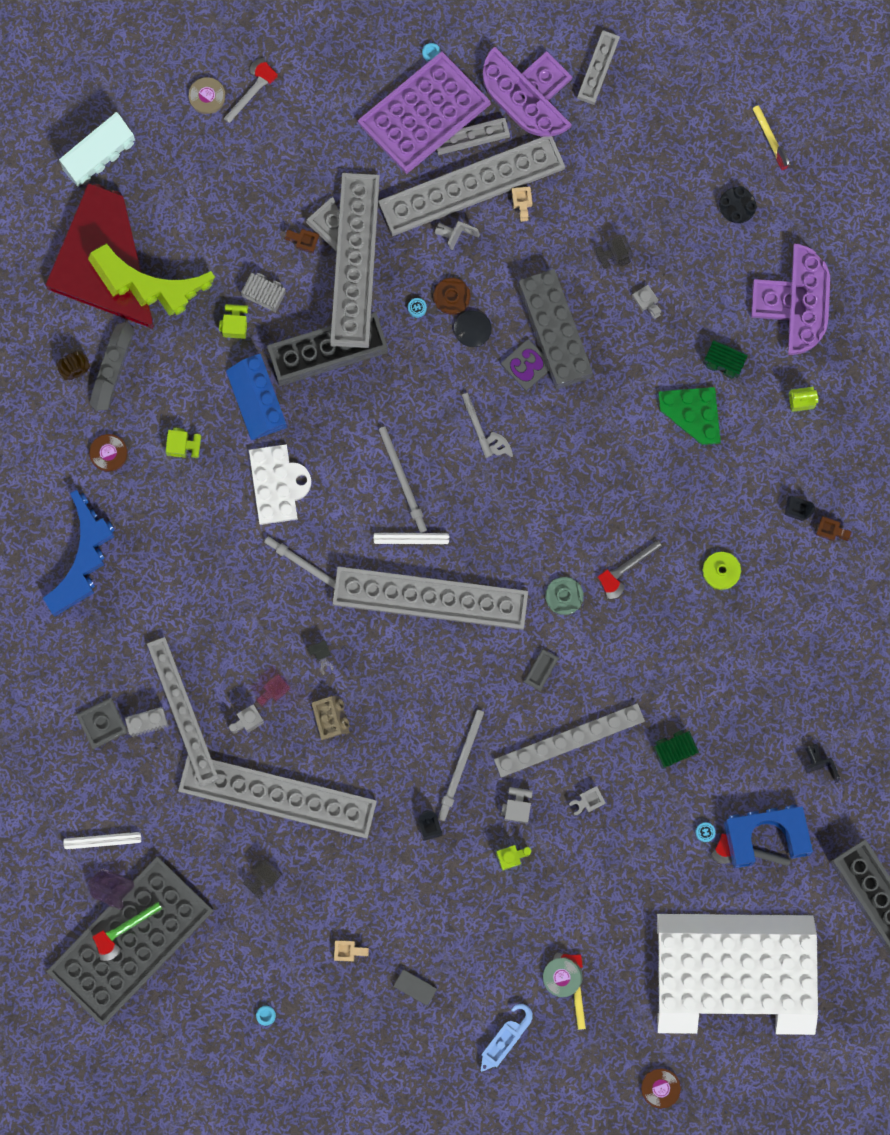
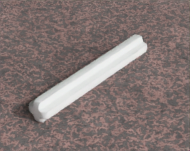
[374,533,449,544]
[64,832,141,849]

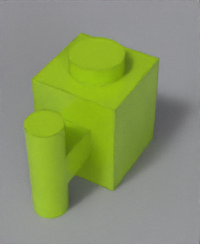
[219,304,248,339]
[789,387,818,412]
[166,428,201,458]
[496,845,531,871]

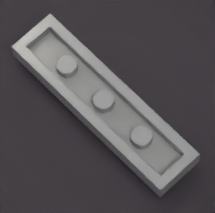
[577,31,620,105]
[436,118,510,155]

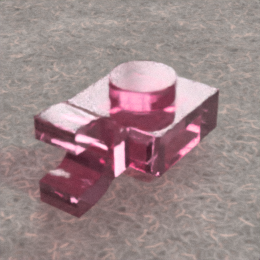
[257,674,291,707]

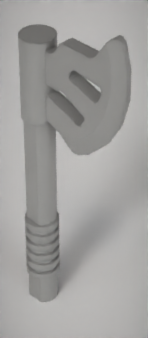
[462,393,513,458]

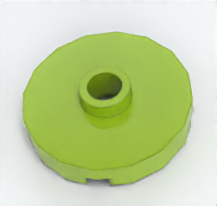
[702,552,741,590]

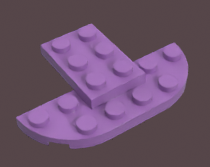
[483,47,572,137]
[751,244,830,355]

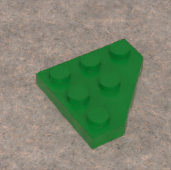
[658,387,721,445]

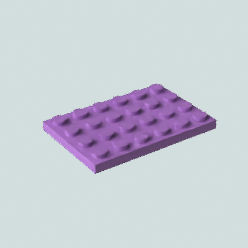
[357,51,491,174]

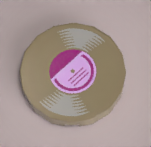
[188,77,226,114]

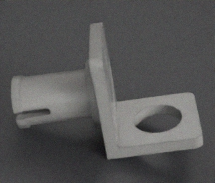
[435,221,480,250]

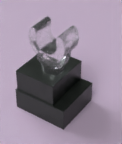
[307,640,334,675]

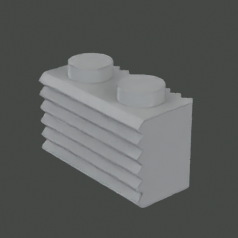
[241,273,286,312]
[125,707,169,737]

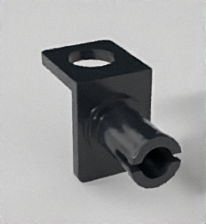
[806,744,840,783]

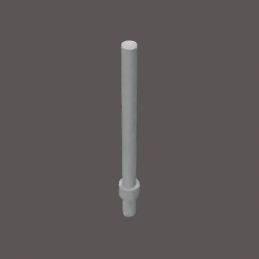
[379,426,427,533]
[264,536,336,589]
[438,710,484,821]

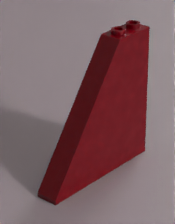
[46,183,154,329]

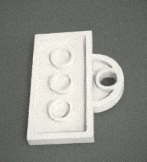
[249,444,311,525]

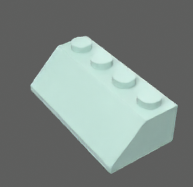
[59,112,135,187]

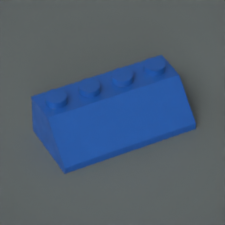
[226,354,287,441]

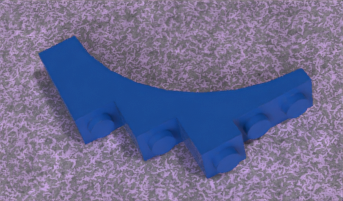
[43,490,115,617]

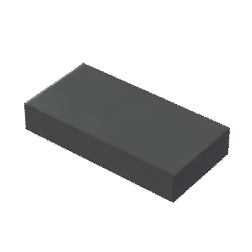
[524,648,559,692]
[393,970,437,1006]

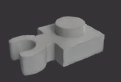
[569,786,606,816]

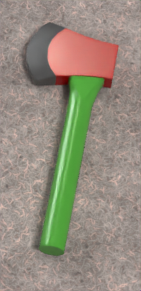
[93,902,162,961]

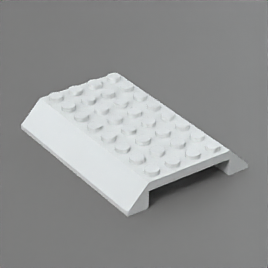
[657,914,818,1035]

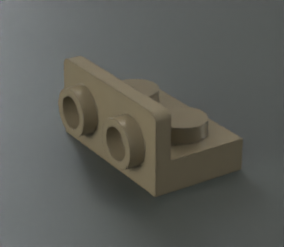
[312,696,350,740]

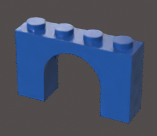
[724,805,813,869]

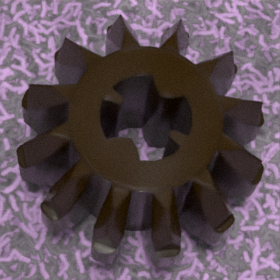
[57,351,90,380]

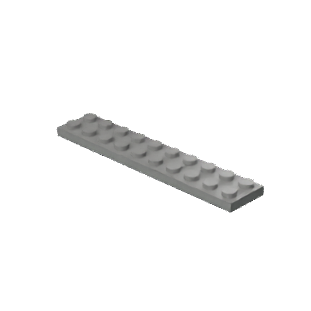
[378,136,565,236]
[330,173,380,348]
[333,567,528,630]
[178,755,377,839]

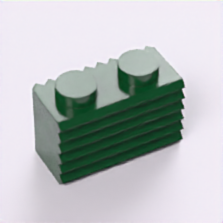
[703,340,748,379]
[653,730,699,769]

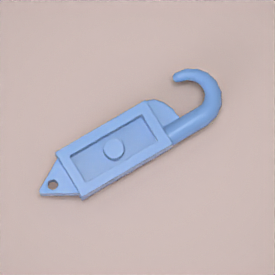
[481,1004,533,1072]

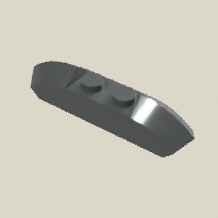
[90,321,135,411]

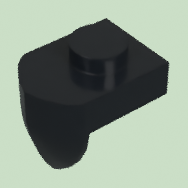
[784,495,815,521]
[417,810,442,841]

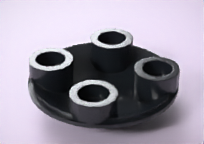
[719,186,757,223]
[454,310,492,347]

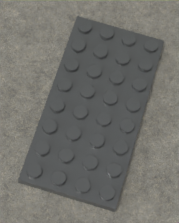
[46,857,214,1027]

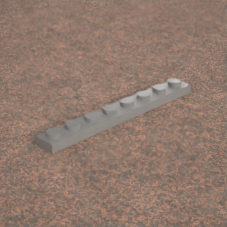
[147,637,219,787]
[494,703,645,778]

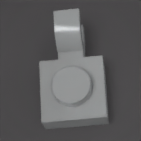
[632,285,661,319]

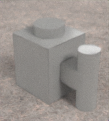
[229,704,264,734]
[501,787,533,824]

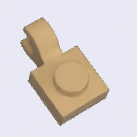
[512,187,532,222]
[334,941,369,961]

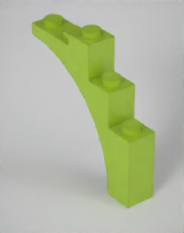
[88,244,215,316]

